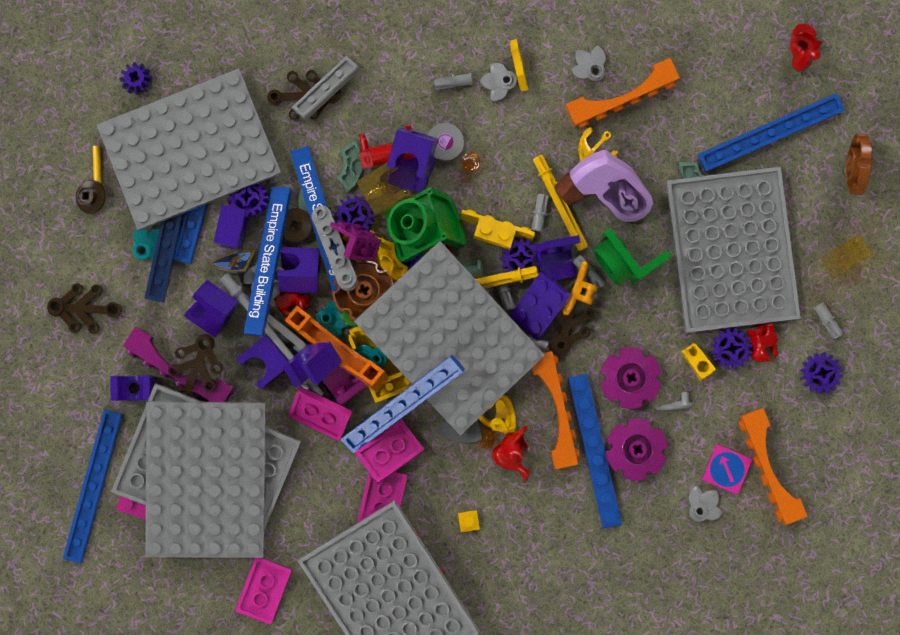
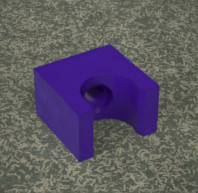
[387,127,439,178]
[213,205,249,251]
[278,247,321,293]
[184,280,239,338]
[236,335,288,390]
[282,342,342,387]
[110,375,156,401]

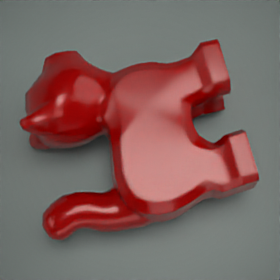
[273,292,311,317]
[747,323,779,363]

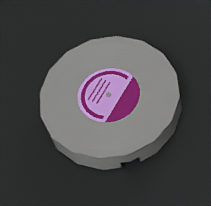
[428,123,464,161]

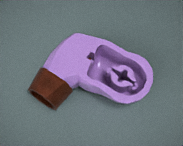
[555,150,653,222]

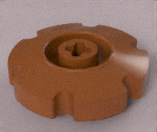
[846,133,872,196]
[333,260,394,321]

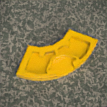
[510,39,528,92]
[376,238,408,283]

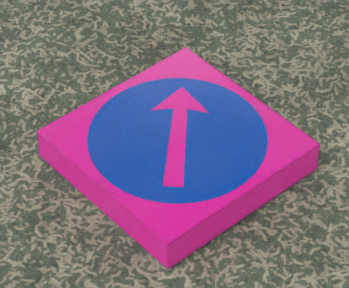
[701,444,752,495]

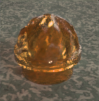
[462,152,480,171]
[476,430,495,449]

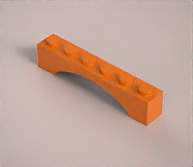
[565,58,680,129]
[284,306,389,393]
[532,351,580,470]
[738,408,807,525]

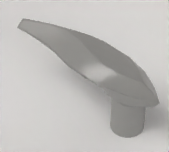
[656,392,692,410]

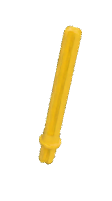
[533,155,588,251]
[475,266,538,289]

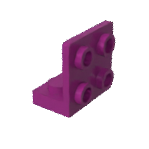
[330,221,382,262]
[322,365,367,405]

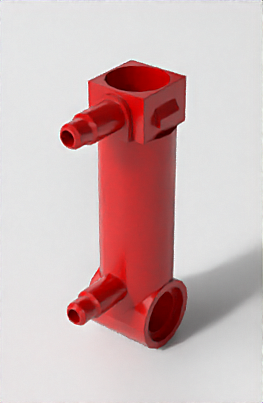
[359,124,416,168]

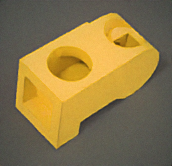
[681,343,716,382]

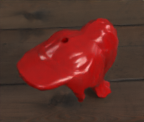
[790,23,823,72]
[492,425,530,482]

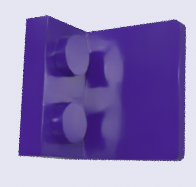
[387,157,436,194]
[535,235,581,281]

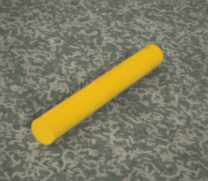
[93,146,101,183]

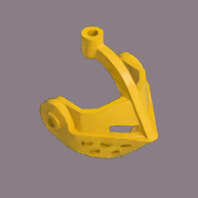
[578,127,619,162]
[479,395,516,435]

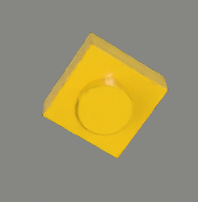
[458,510,480,532]

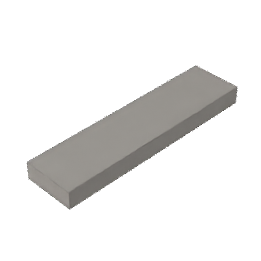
[292,56,360,121]

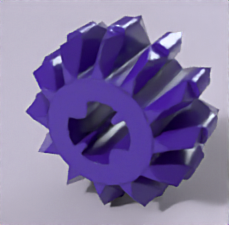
[119,62,153,95]

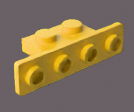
[460,210,535,250]

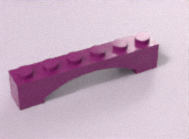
[123,327,235,402]

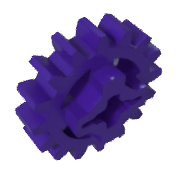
[227,184,269,221]
[334,194,376,231]
[500,238,540,273]
[710,328,753,370]
[800,352,843,394]

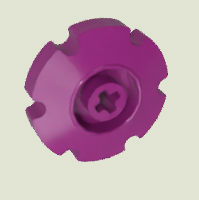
[600,347,661,409]
[605,418,668,480]

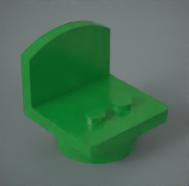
[385,187,466,263]
[592,228,673,287]

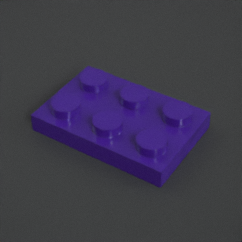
[509,271,572,340]

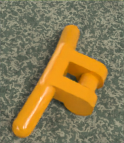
[563,261,598,315]

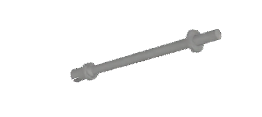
[219,273,324,396]

